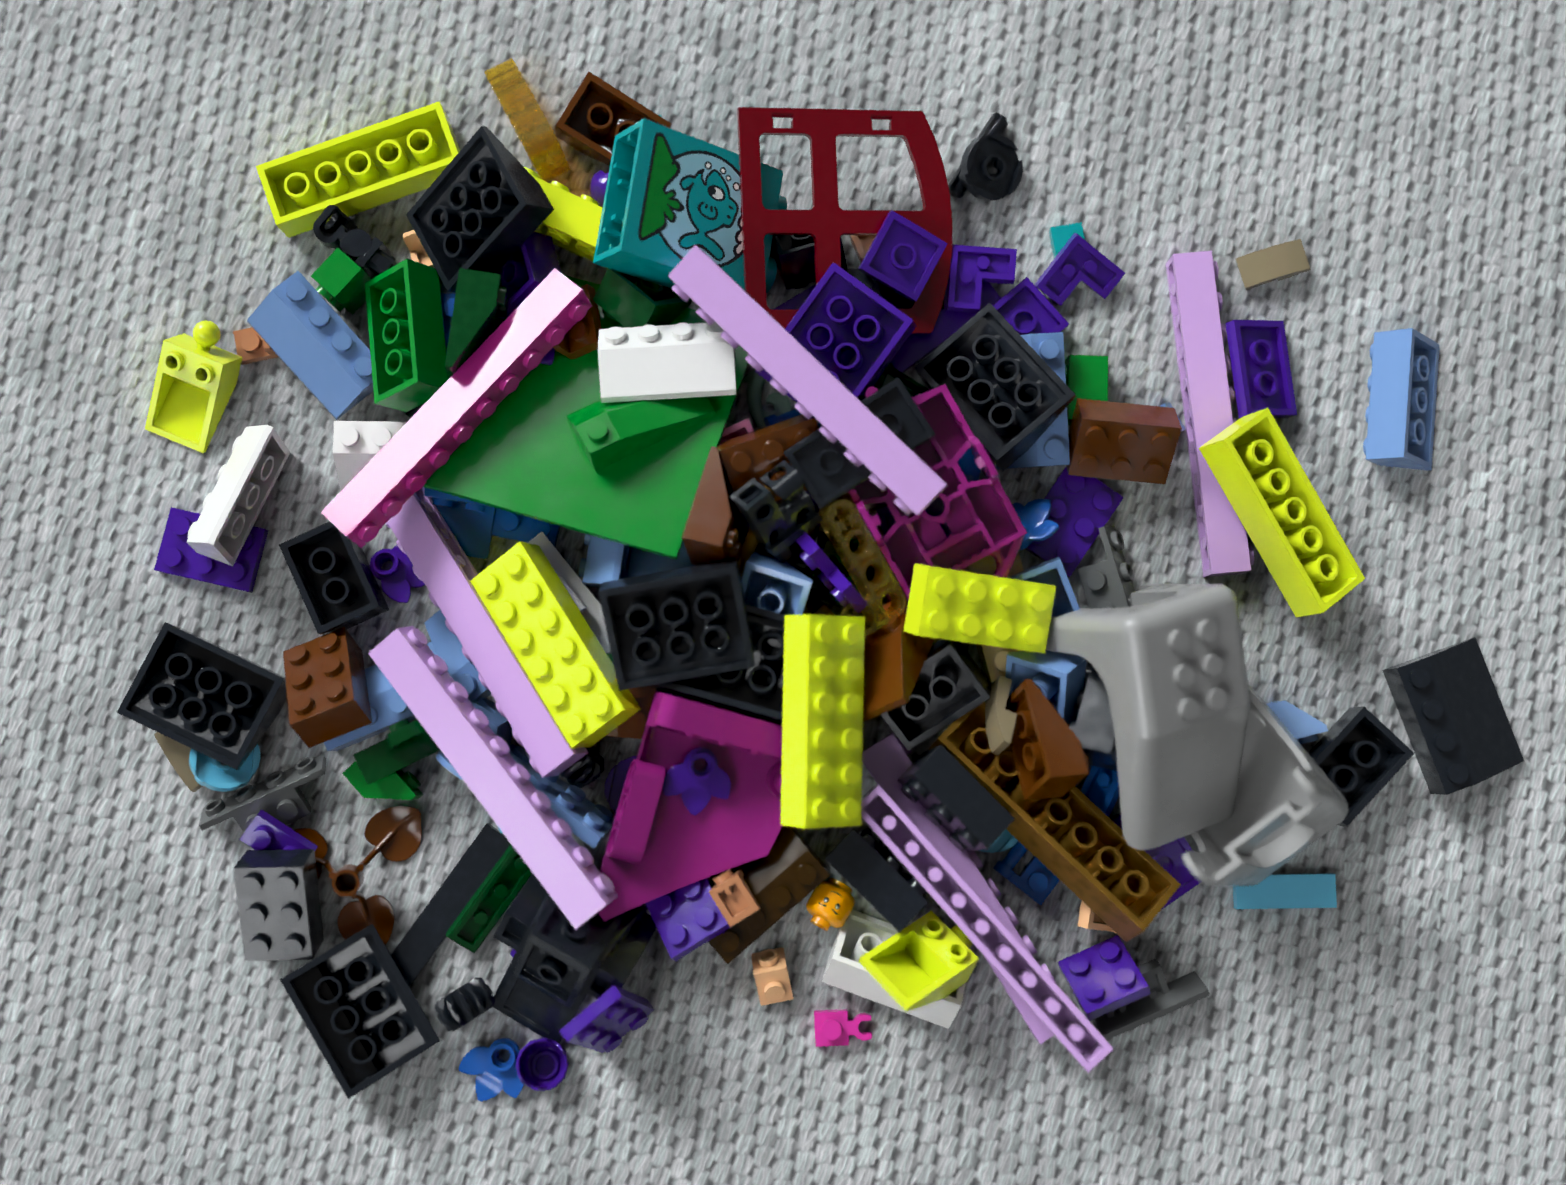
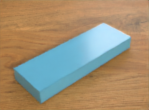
[1233,873,1337,909]

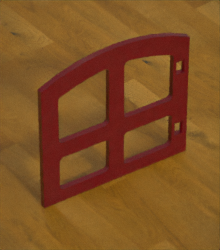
[737,107,953,334]

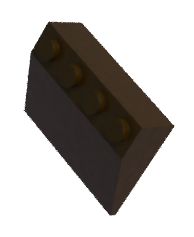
[708,825,830,964]

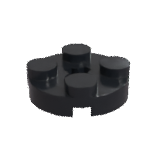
[959,134,1023,201]

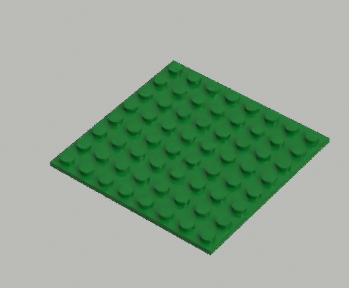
[423,275,749,560]

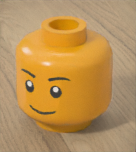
[806,878,855,931]

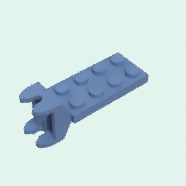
[436,697,614,849]

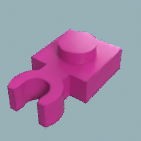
[814,1009,872,1047]

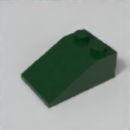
[445,268,508,379]

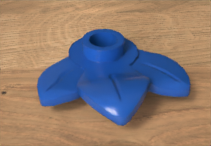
[1012,499,1060,550]
[459,1038,524,1102]

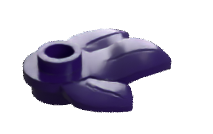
[370,544,426,603]
[662,747,731,815]

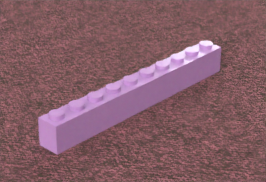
[668,245,948,515]
[1166,250,1254,577]
[385,487,588,777]
[368,626,618,929]
[862,733,1055,1044]
[861,784,1114,1072]

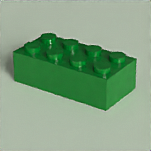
[365,258,448,412]

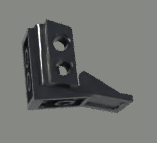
[493,871,657,1043]

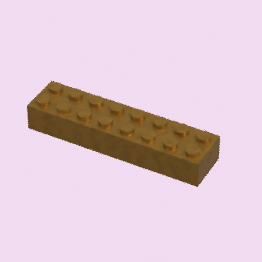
[928,702,1181,942]

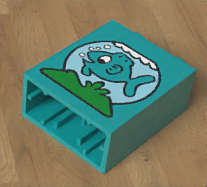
[593,118,787,293]

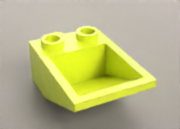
[145,320,243,453]
[859,910,979,1012]

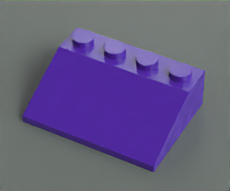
[755,262,917,402]

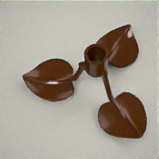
[294,806,422,945]

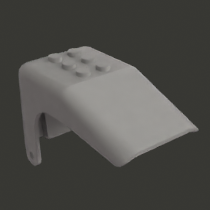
[1046,584,1250,850]
[1182,684,1348,886]

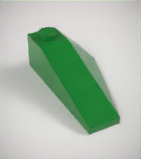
[566,397,716,472]

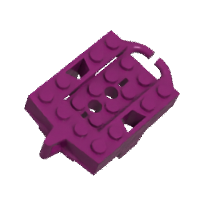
[849,384,1027,598]

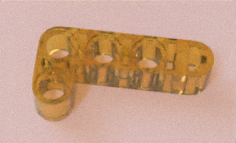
[484,58,571,182]
[819,500,907,635]

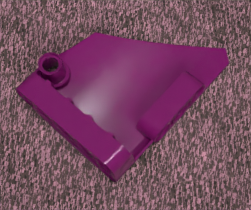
[598,691,783,921]

